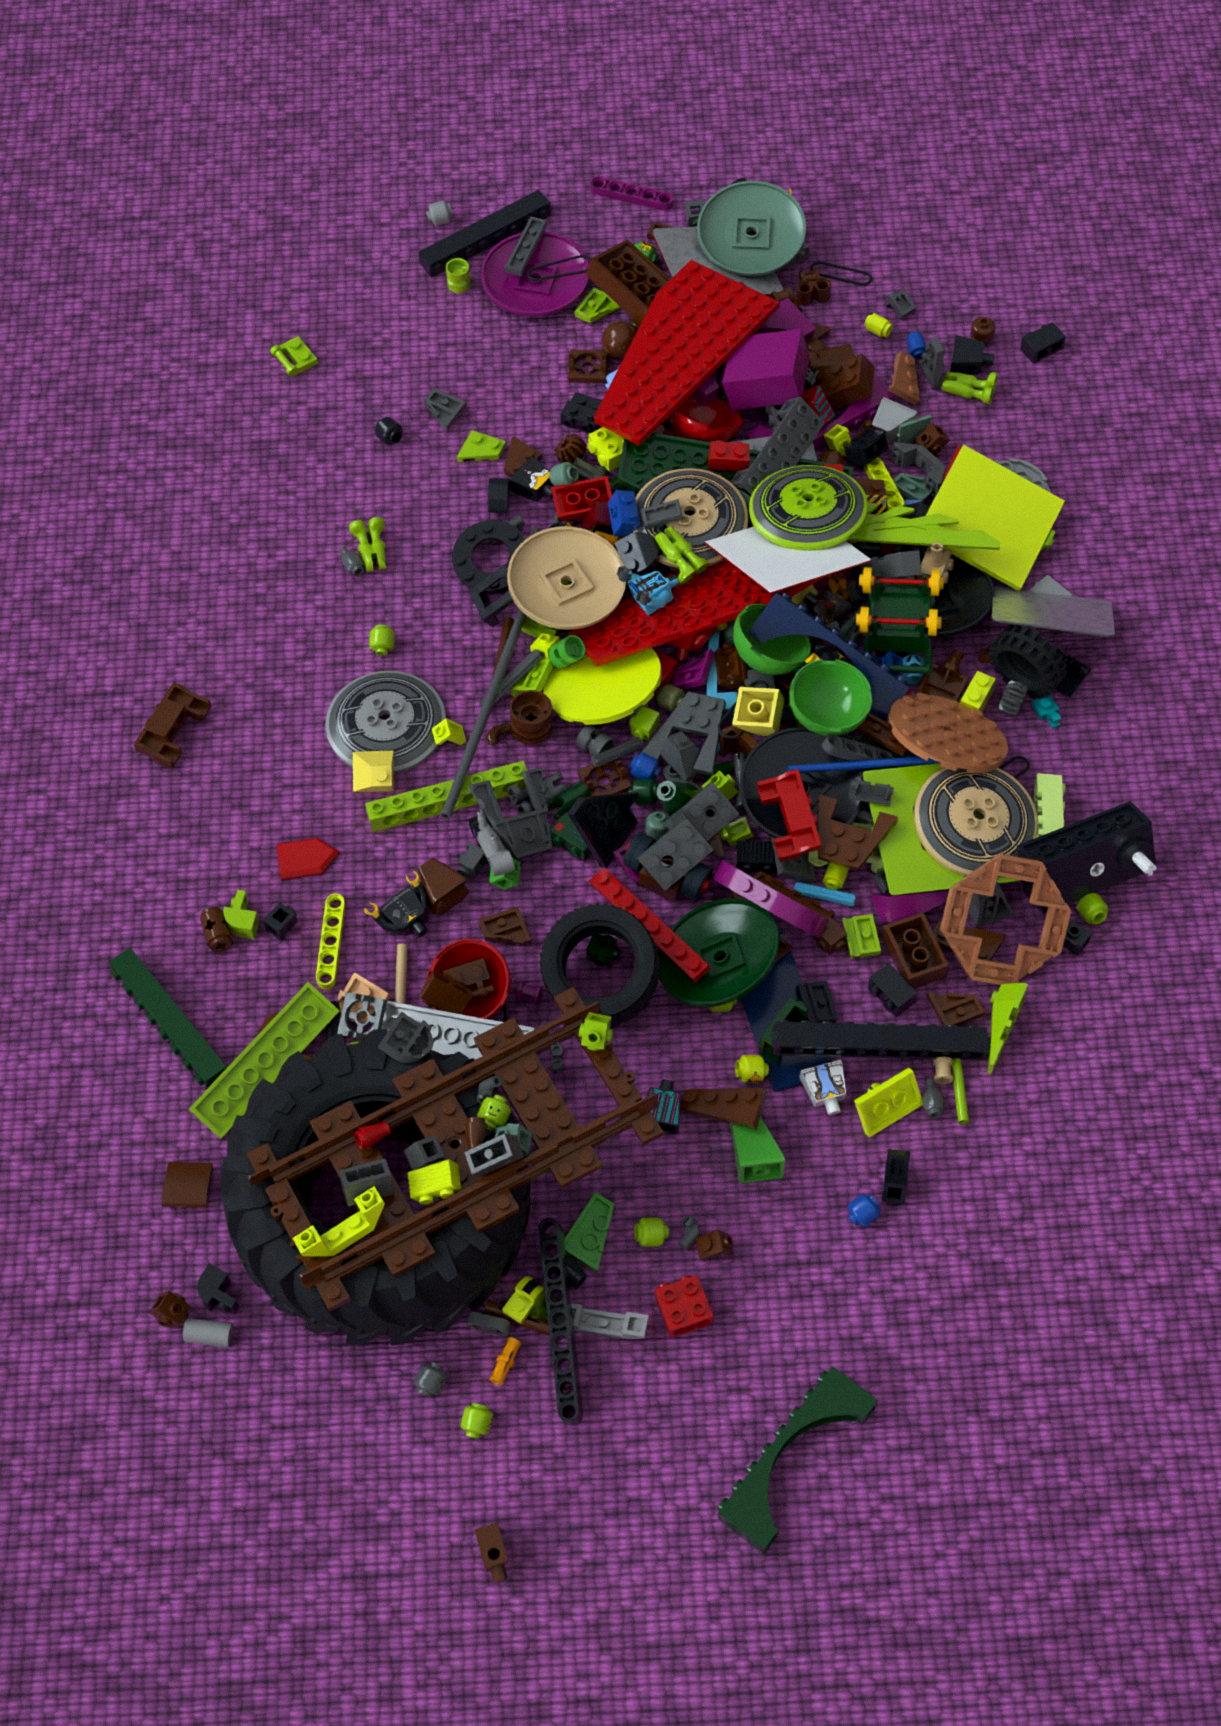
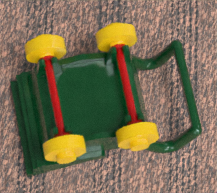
[856,567,944,677]

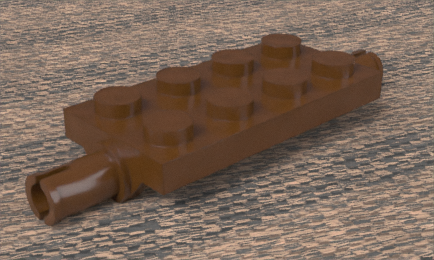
[916,650,969,702]

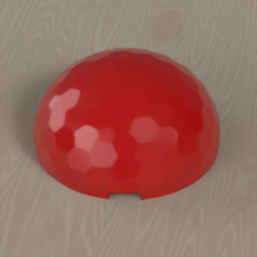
[669,395,743,442]
[426,939,512,1020]

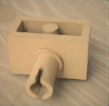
[918,543,954,591]

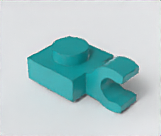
[1031,695,1061,729]

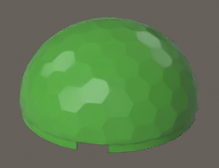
[733,604,811,675]
[789,659,872,736]

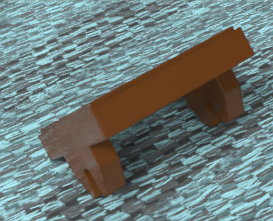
[568,349,608,383]
[577,759,632,796]

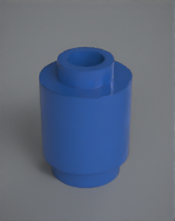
[906,332,927,360]

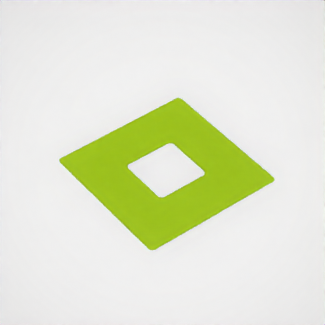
[863,763,1020,895]

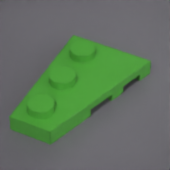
[564,1192,614,1273]

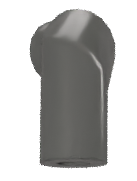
[476,1076,502,1104]
[678,1215,700,1250]

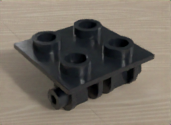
[1055,649,1091,697]

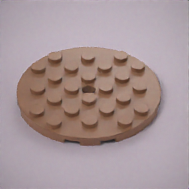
[888,693,1008,773]

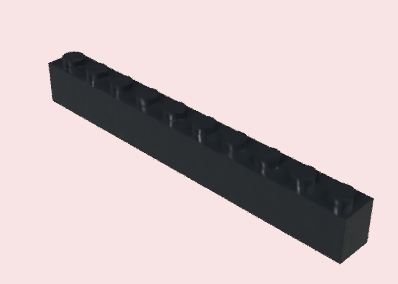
[771,1020,990,1060]

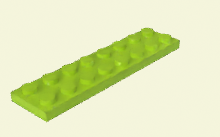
[188,982,340,1139]

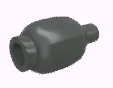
[340,547,364,576]
[922,1079,944,1119]

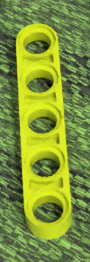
[864,457,905,511]
[316,894,346,990]

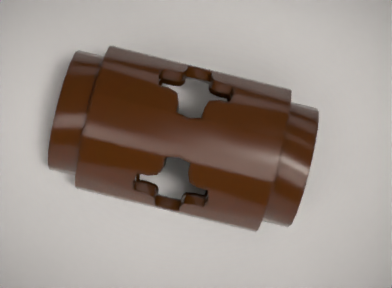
[200,907,233,953]

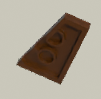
[933,921,1006,960]

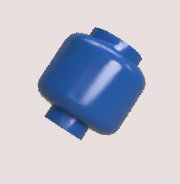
[629,752,660,779]
[847,1193,881,1227]

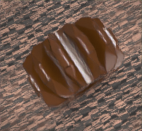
[554,433,587,464]

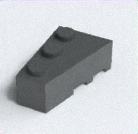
[860,550,922,580]
[968,881,1014,928]

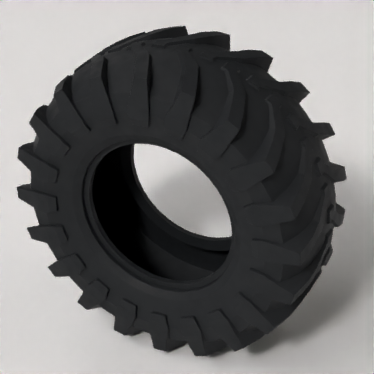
[220,1029,531,1346]

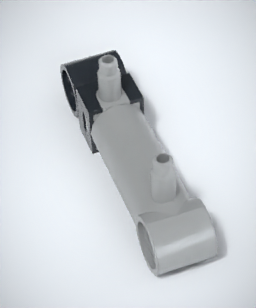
[468,810,515,877]

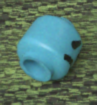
[902,653,924,684]

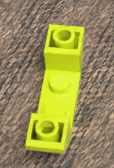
[293,1186,385,1257]

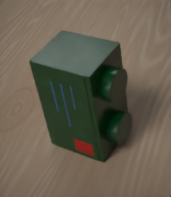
[550,813,591,861]

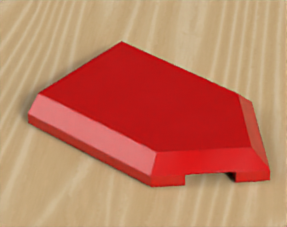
[277,837,341,880]

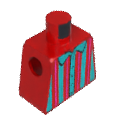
[802,385,836,424]

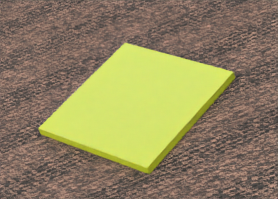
[925,444,1065,591]

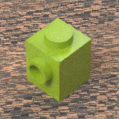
[629,706,660,742]
[701,770,738,801]

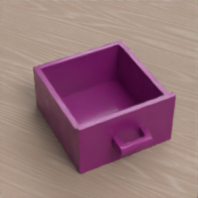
[719,329,810,413]

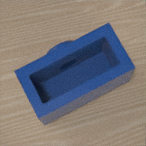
[608,490,640,537]

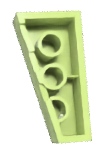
[1034,773,1065,837]

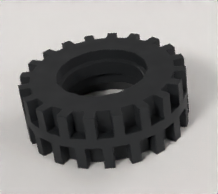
[988,625,1067,699]

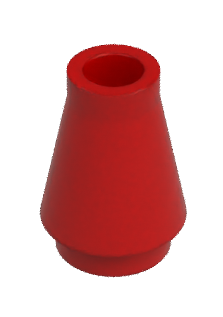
[354,1121,391,1149]

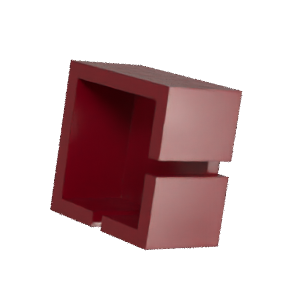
[582,501,624,550]

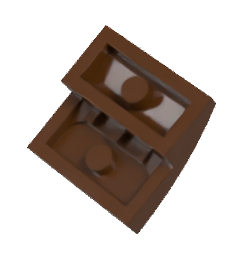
[162,1162,213,1208]

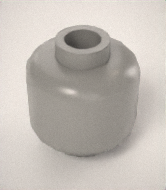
[426,200,453,227]

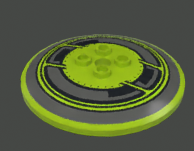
[749,465,868,550]

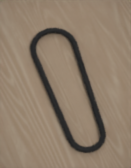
[527,255,592,281]
[718,680,769,739]

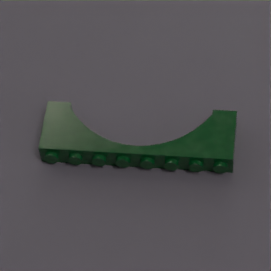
[717,1366,878,1555]

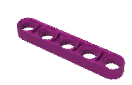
[590,177,673,210]

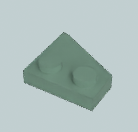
[893,473,932,504]

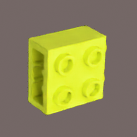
[587,427,624,472]

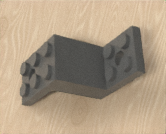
[637,782,739,891]

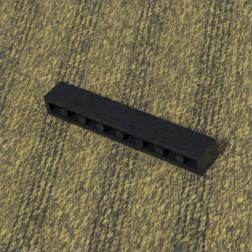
[418,190,551,278]

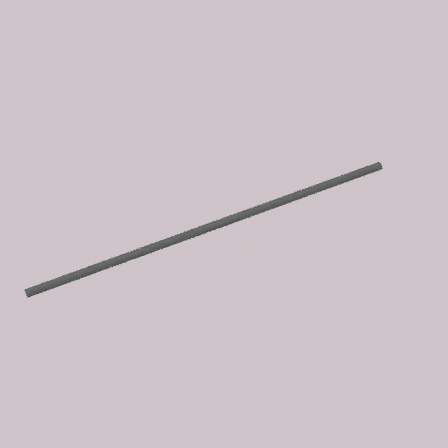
[441,453,587,820]

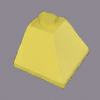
[353,751,394,792]

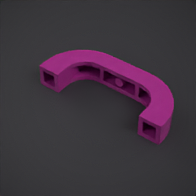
[711,859,829,938]

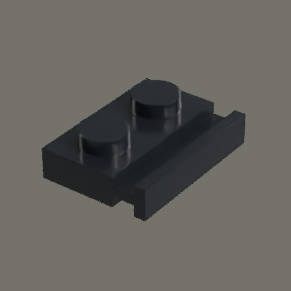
[796,981,838,1023]

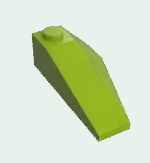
[987,983,1028,1074]

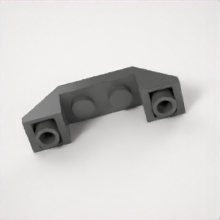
[891,442,945,497]

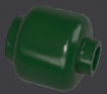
[629,778,659,806]

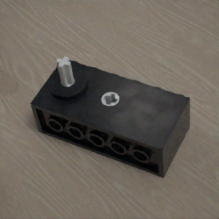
[1017,801,1156,914]

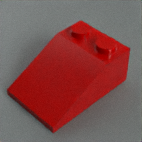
[551,476,612,522]

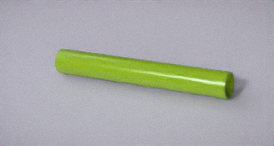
[951,1059,969,1124]

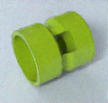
[446,258,471,293]

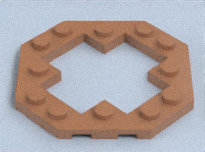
[940,853,1071,985]

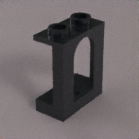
[469,564,514,627]

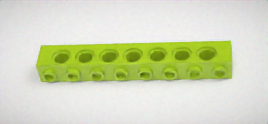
[365,761,527,833]

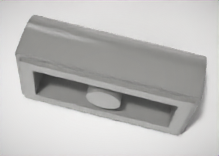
[183,1318,234,1348]

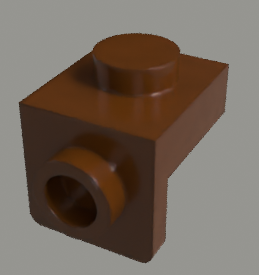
[695,1229,733,1261]

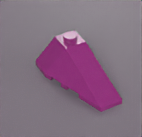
[871,889,949,923]

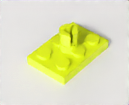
[854,1068,923,1138]

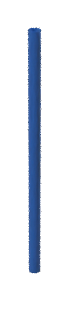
[787,757,940,773]

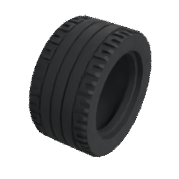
[540,903,660,1027]

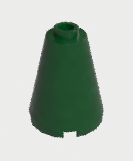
[656,781,700,816]

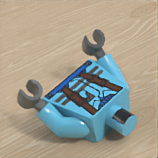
[617,566,679,615]

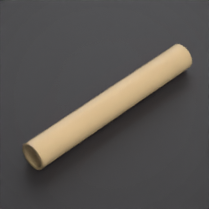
[395,944,408,1004]

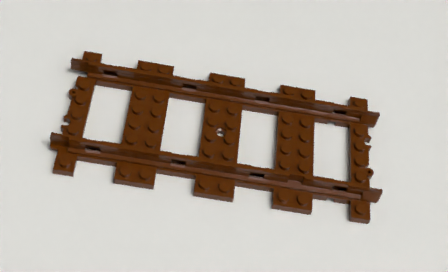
[246,987,663,1312]

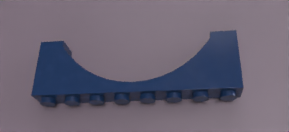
[748,591,910,721]

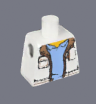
[799,1060,846,1116]

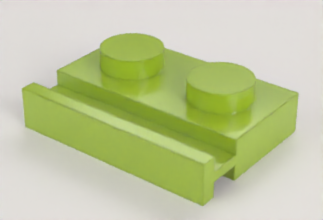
[842,914,881,959]

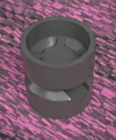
[576,725,615,756]

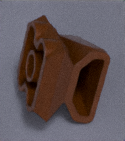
[412,858,469,915]

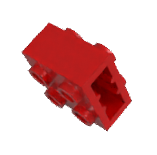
[654,1275,713,1339]

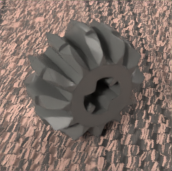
[999,680,1027,716]

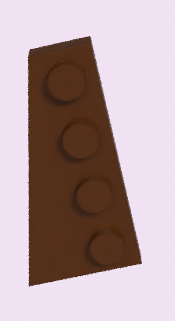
[680,1088,767,1130]

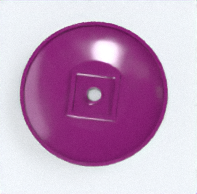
[481,232,590,316]

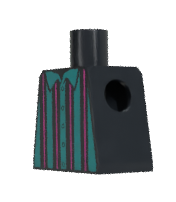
[645,1079,680,1134]

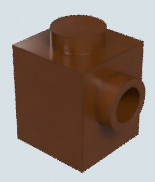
[813,916,847,955]

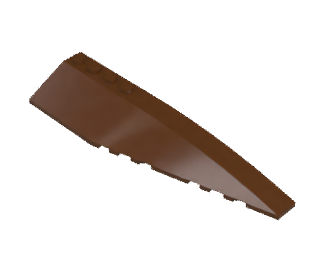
[585,239,727,392]

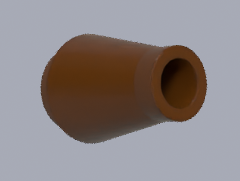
[464,1117,487,1150]

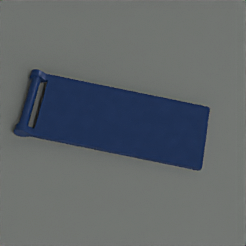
[724,928,832,1092]

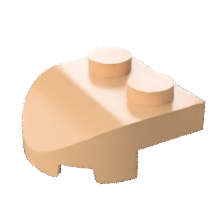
[338,972,391,1023]

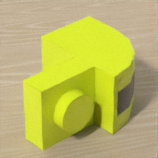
[502,1276,546,1324]

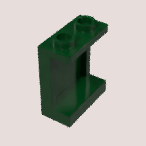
[759,997,808,1065]

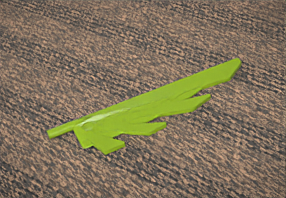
[846,503,1000,550]

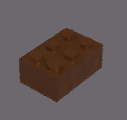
[814,354,875,411]
[882,912,949,988]

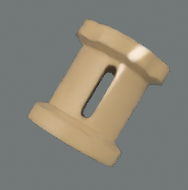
[933,1056,953,1085]

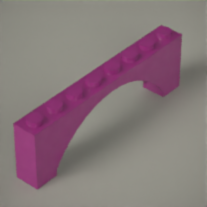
[692,298,816,406]
[746,372,895,451]

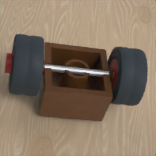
[623,832,713,903]

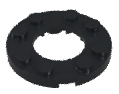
[452,520,526,594]

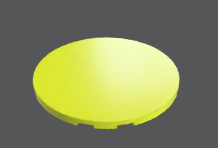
[543,648,662,725]

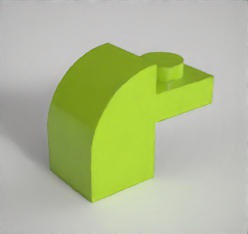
[223,890,260,940]

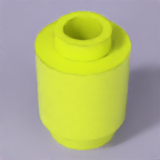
[864,313,893,338]
[823,863,849,890]

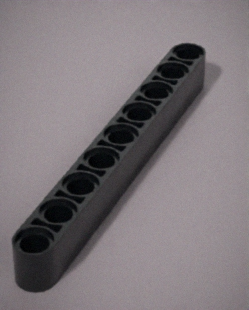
[538,1218,583,1425]

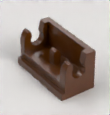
[715,644,748,690]

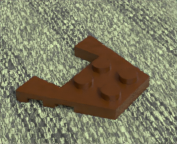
[818,795,898,871]

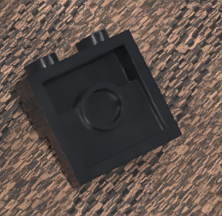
[561,392,602,433]

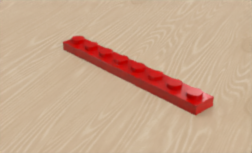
[589,867,711,983]

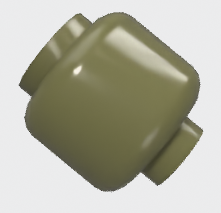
[656,684,686,713]

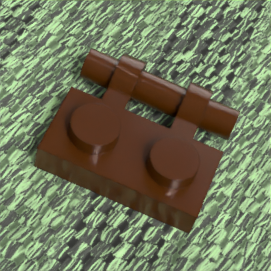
[443,957,495,1000]

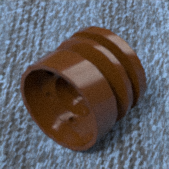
[510,690,552,745]

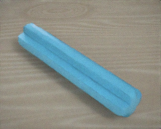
[794,882,856,906]

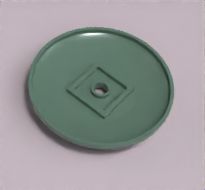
[697,181,806,276]

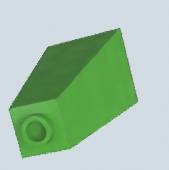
[730,1116,785,1184]

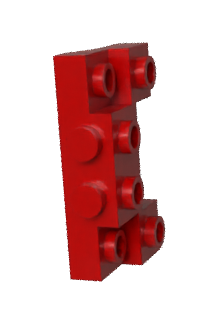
[757,769,821,863]

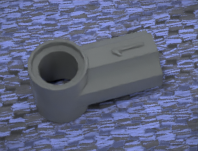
[573,457,610,480]

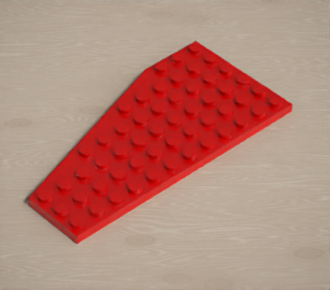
[594,260,780,446]
[568,526,826,666]

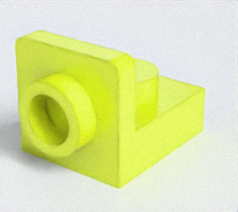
[432,718,466,746]

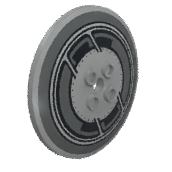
[325,671,446,774]

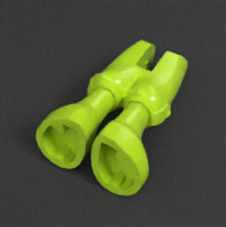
[941,372,998,405]
[349,517,386,572]
[655,526,710,585]

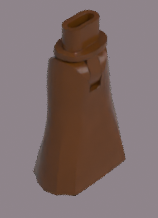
[808,344,855,372]

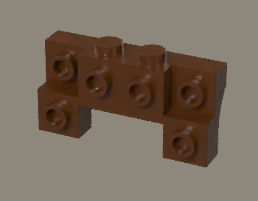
[134,682,212,769]

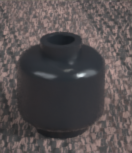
[375,417,403,445]

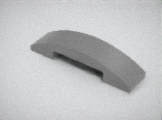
[556,1303,649,1339]

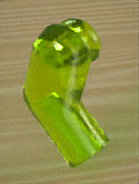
[531,1296,556,1319]

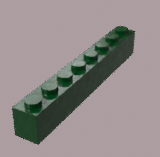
[109,948,227,1089]

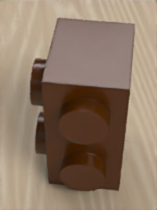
[421,970,472,1014]

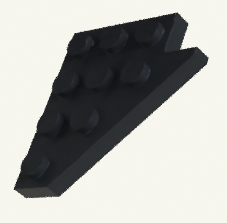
[567,792,638,868]

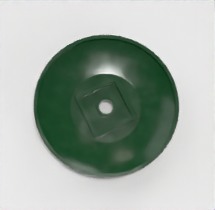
[658,899,780,1007]

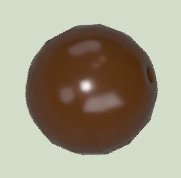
[602,321,637,360]

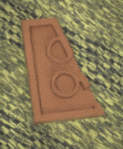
[888,351,920,405]

